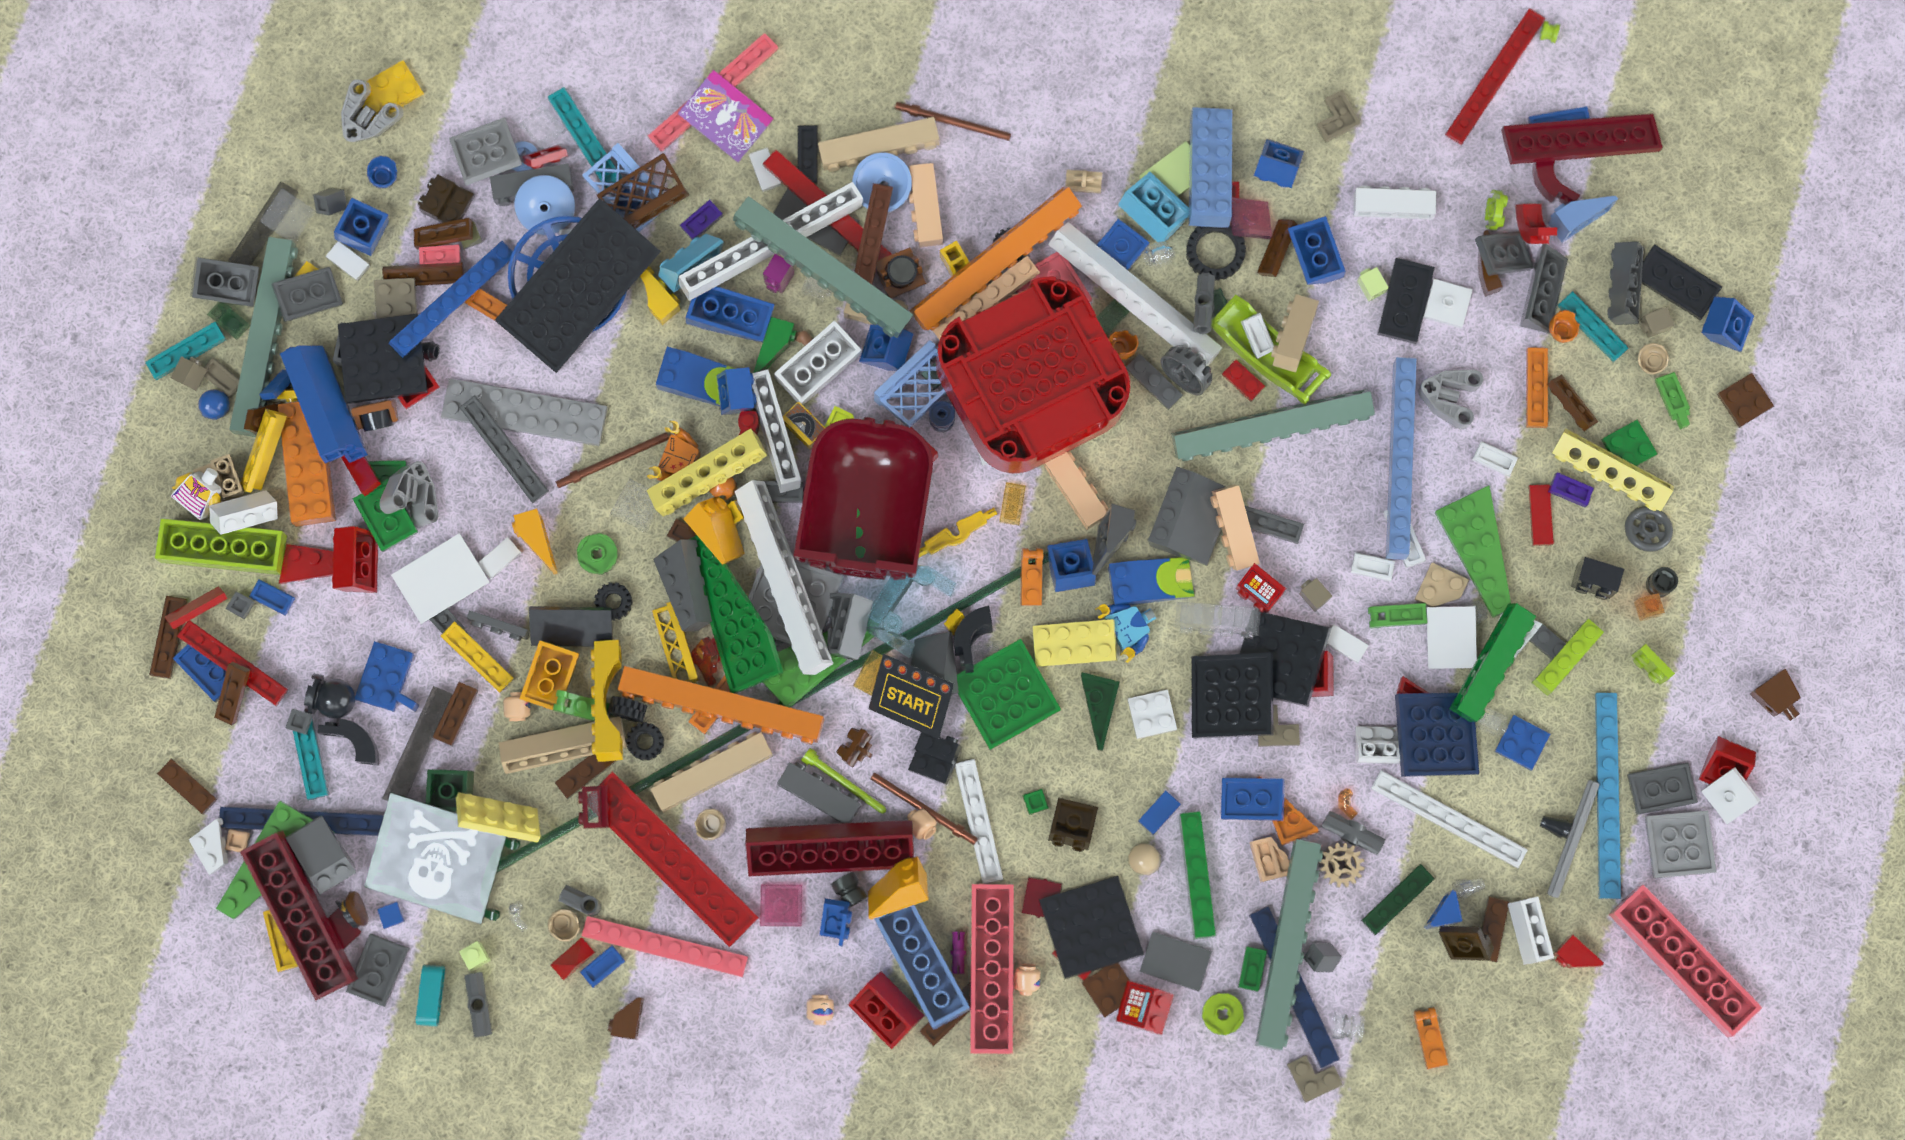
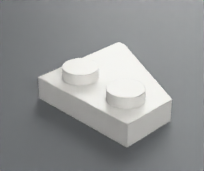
[189,818,228,875]

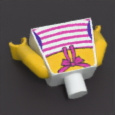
[171,468,221,521]

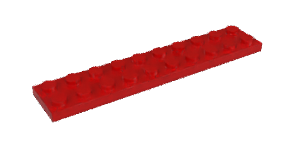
[588,771,759,947]

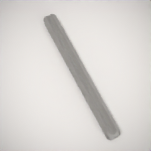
[1547,780,1599,898]

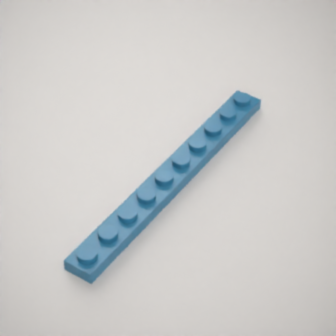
[1595,693,1621,899]

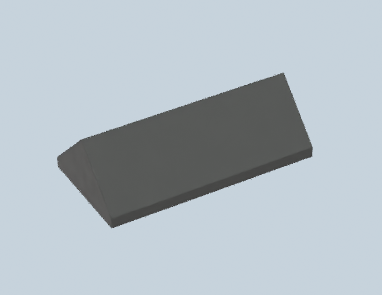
[1520,244,1568,334]

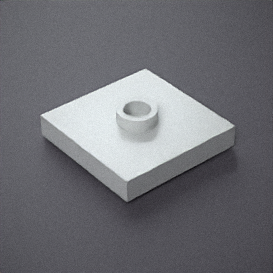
[1423,279,1473,328]
[1701,768,1761,824]

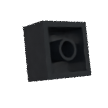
[1571,557,1625,600]

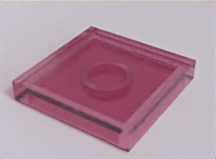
[1231,198,1272,240]
[760,884,803,927]

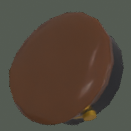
[335,891,368,929]

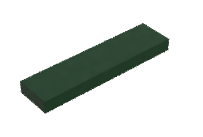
[1361,864,1435,936]

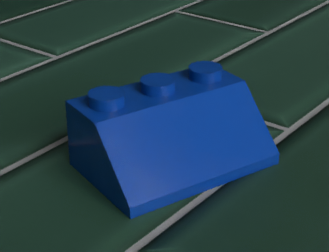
[1288,216,1346,285]

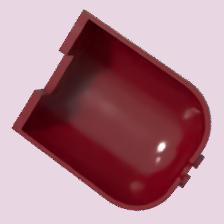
[794,417,933,580]

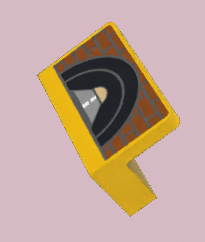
[782,402,825,450]

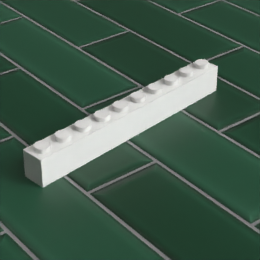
[679,182,863,301]
[1048,222,1223,366]
[735,480,833,675]

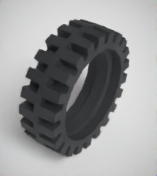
[1186,225,1246,281]

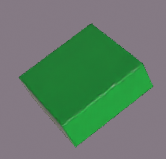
[1022,789,1049,815]

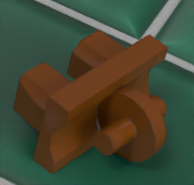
[836,728,873,768]

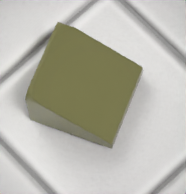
[461,221,483,249]

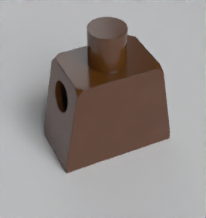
[1750,669,1801,721]

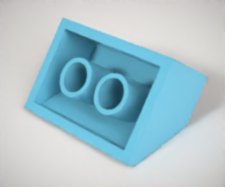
[1118,172,1189,245]
[658,234,724,292]

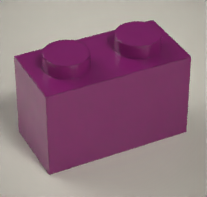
[763,254,794,294]

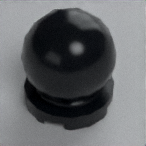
[304,673,355,719]

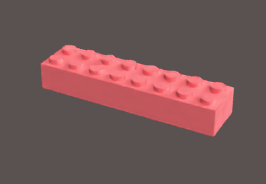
[970,884,1014,1054]
[1608,885,1762,1037]

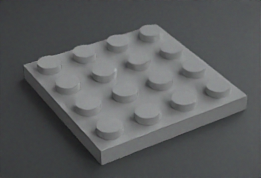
[748,560,843,644]

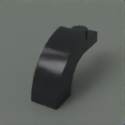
[954,606,993,673]
[317,719,379,766]

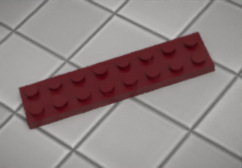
[1501,114,1663,165]

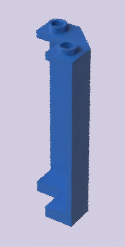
[280,345,368,464]

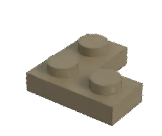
[1316,90,1361,143]
[1258,705,1300,747]
[1286,1055,1343,1103]

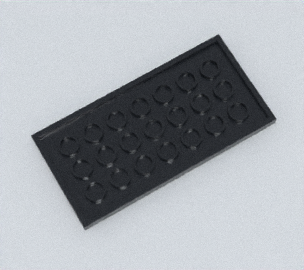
[495,198,661,373]

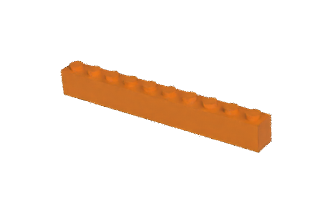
[909,187,1082,331]
[618,666,824,745]

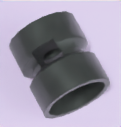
[1646,567,1678,598]
[830,871,868,908]

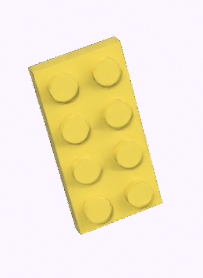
[1033,619,1118,667]
[456,793,541,843]

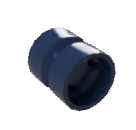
[929,401,955,432]

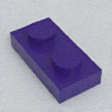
[680,200,723,240]
[1548,472,1594,508]

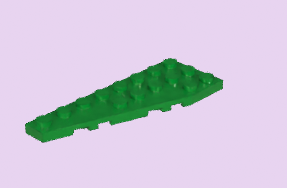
[688,536,783,694]

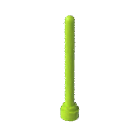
[801,748,886,814]

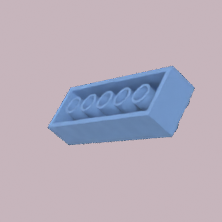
[1189,107,1232,228]
[874,905,970,1030]

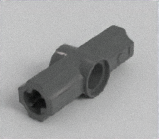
[1193,273,1215,334]
[1321,811,1385,855]
[464,972,493,1038]

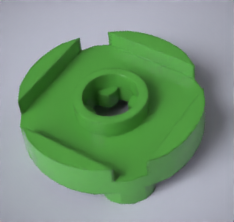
[577,533,618,575]

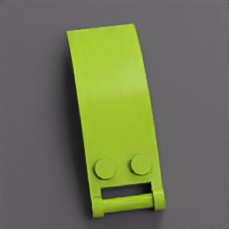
[1212,294,1332,404]

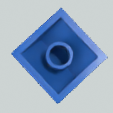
[1424,890,1462,930]

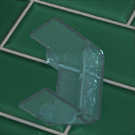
[867,565,957,658]

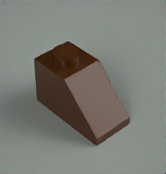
[608,997,644,1040]

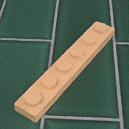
[932,256,1040,340]

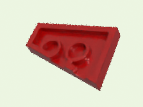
[279,544,333,585]

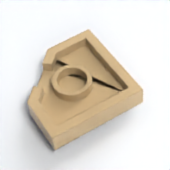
[1414,563,1469,607]

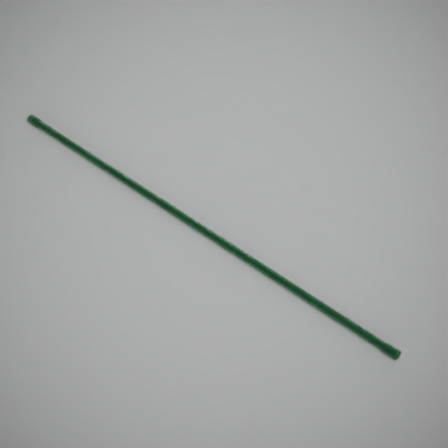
[497,542,1063,873]

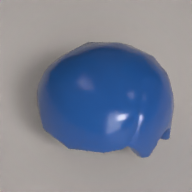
[367,156,397,189]
[198,389,230,420]

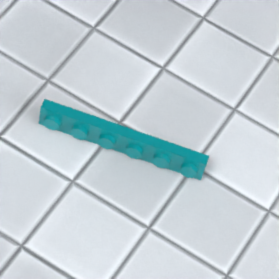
[547,87,626,196]

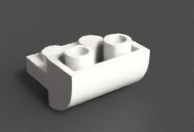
[1355,726,1400,764]

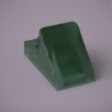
[207,302,250,340]

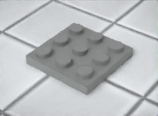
[449,117,522,186]
[1645,810,1716,879]

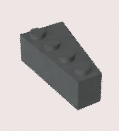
[653,539,712,631]

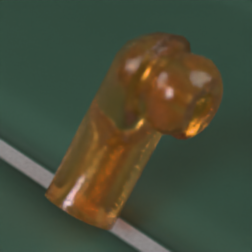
[1338,788,1358,820]

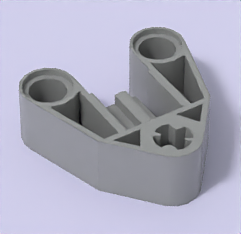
[341,80,403,142]
[1418,370,1483,430]
[379,461,438,527]

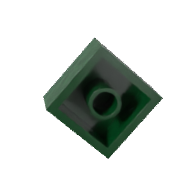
[425,769,474,812]

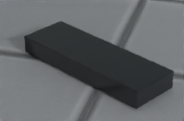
[798,125,818,184]

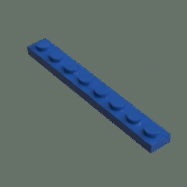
[389,241,513,358]

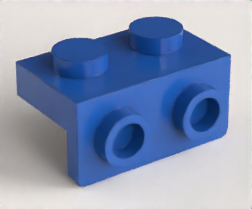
[819,898,852,947]

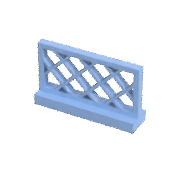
[582,143,666,232]
[874,340,946,428]

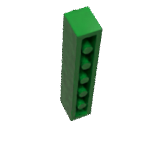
[1449,603,1536,722]
[1178,811,1216,940]

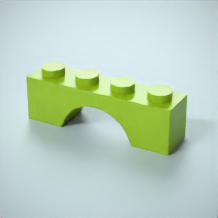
[1532,618,1604,696]

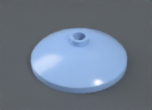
[852,153,912,212]
[515,175,575,235]

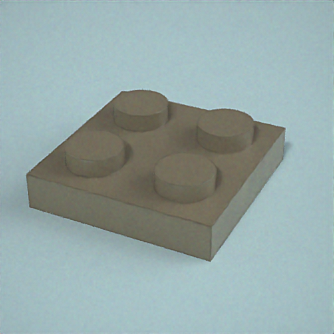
[374,278,418,319]

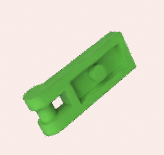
[1368,603,1427,629]
[553,690,610,722]

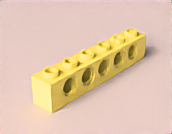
[1552,428,1674,511]
[647,429,767,517]

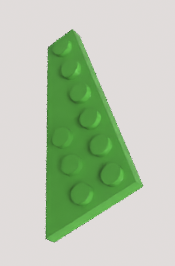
[1435,485,1511,618]
[762,618,881,708]
[216,801,334,919]

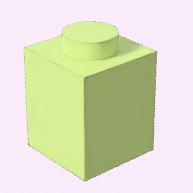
[1357,267,1389,302]
[459,941,491,971]

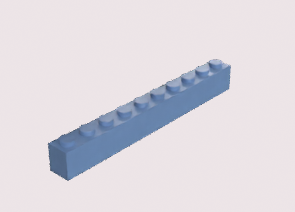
[1386,357,1416,560]

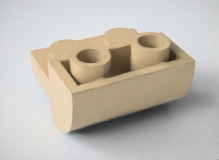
[193,454,244,502]

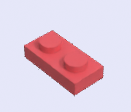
[419,245,461,265]

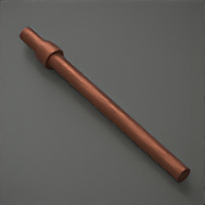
[895,102,1011,141]
[555,432,669,489]
[871,773,978,845]

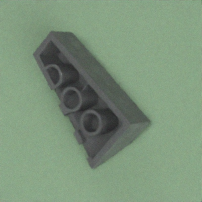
[1607,241,1644,325]

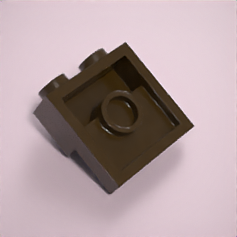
[418,174,475,223]
[1048,797,1098,852]
[1438,926,1494,961]

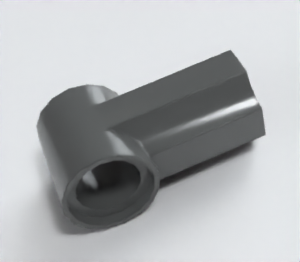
[558,885,601,916]

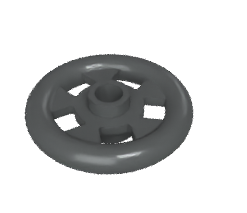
[1625,506,1673,552]

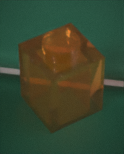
[1634,593,1665,622]

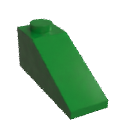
[753,317,797,373]

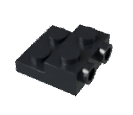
[908,732,962,785]

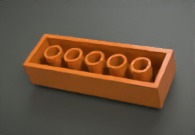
[278,402,336,527]

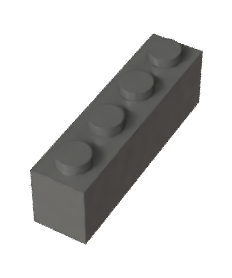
[490,163,574,206]
[777,762,861,823]

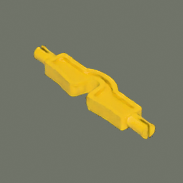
[919,507,998,558]

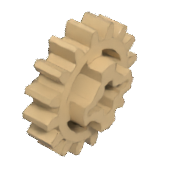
[1319,843,1365,888]

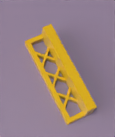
[241,409,287,493]
[652,602,699,683]

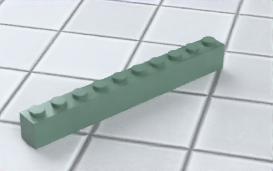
[733,196,913,338]
[229,237,298,437]
[1171,389,1375,461]
[1255,839,1323,1051]

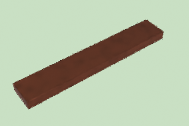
[854,183,893,285]

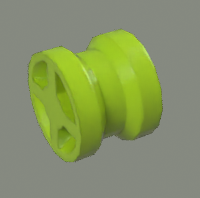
[1539,21,1560,43]

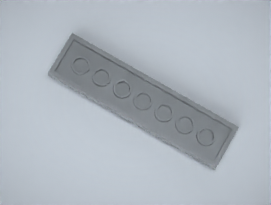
[441,378,607,447]

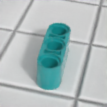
[416,964,445,1027]

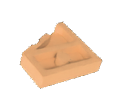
[1250,837,1290,883]

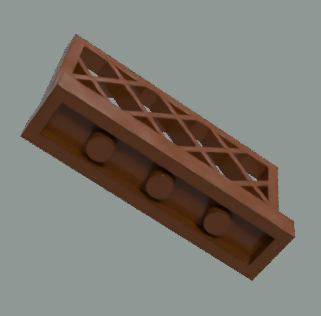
[596,153,690,229]

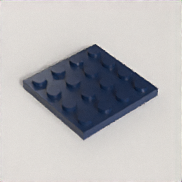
[1395,693,1480,777]

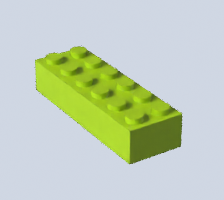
[155,519,287,575]

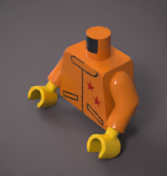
[647,420,701,481]

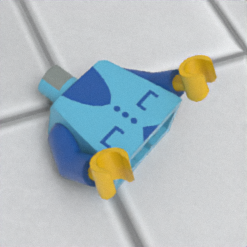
[1095,604,1156,663]

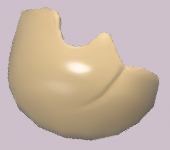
[1638,343,1669,375]
[694,809,726,840]
[1128,843,1161,876]
[548,909,580,941]

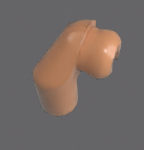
[795,331,813,346]

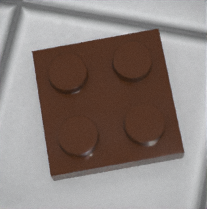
[1717,373,1774,428]
[1082,963,1130,1018]

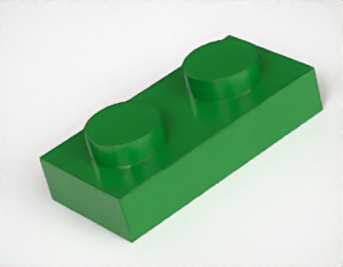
[1238,946,1267,992]

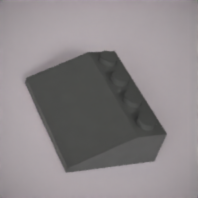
[1148,466,1226,566]

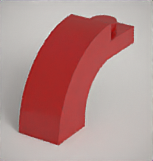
[1515,204,1557,244]

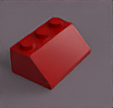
[332,526,378,593]
[848,971,925,1050]

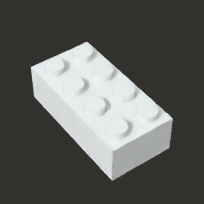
[774,320,862,406]

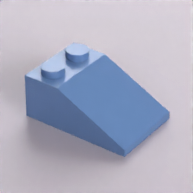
[1548,196,1618,243]

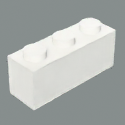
[209,490,278,535]
[1508,897,1554,965]

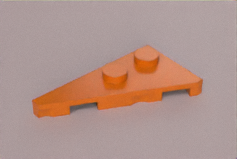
[1256,776,1319,846]

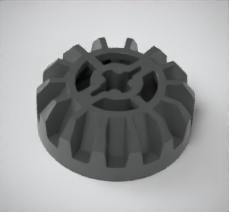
[1160,346,1212,396]

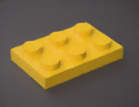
[356,60,424,122]

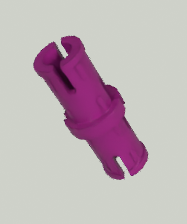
[950,932,966,974]

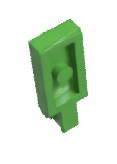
[1654,372,1690,430]

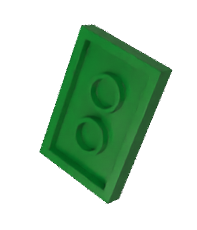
[352,479,418,552]

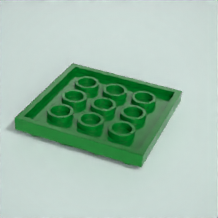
[957,639,1061,750]

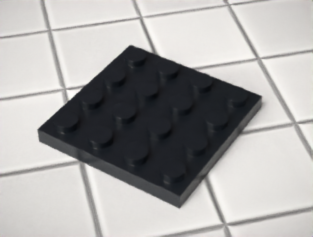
[337,313,428,404]
[1240,610,1331,707]
[1191,652,1274,739]
[1039,876,1144,980]

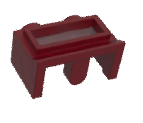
[578,786,609,829]

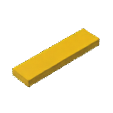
[440,621,514,693]

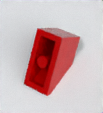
[1553,935,1604,968]

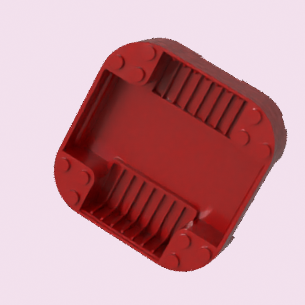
[936,276,1130,474]

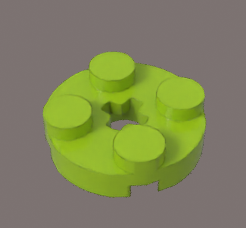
[1485,189,1508,230]
[1202,993,1244,1035]

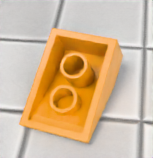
[683,497,745,565]
[511,508,558,575]
[520,640,580,710]
[868,856,928,920]

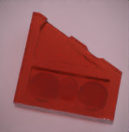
[691,636,718,687]

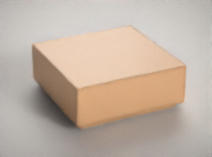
[225,829,251,852]

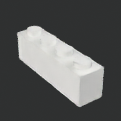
[1353,186,1436,220]

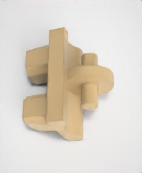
[1065,170,1102,193]

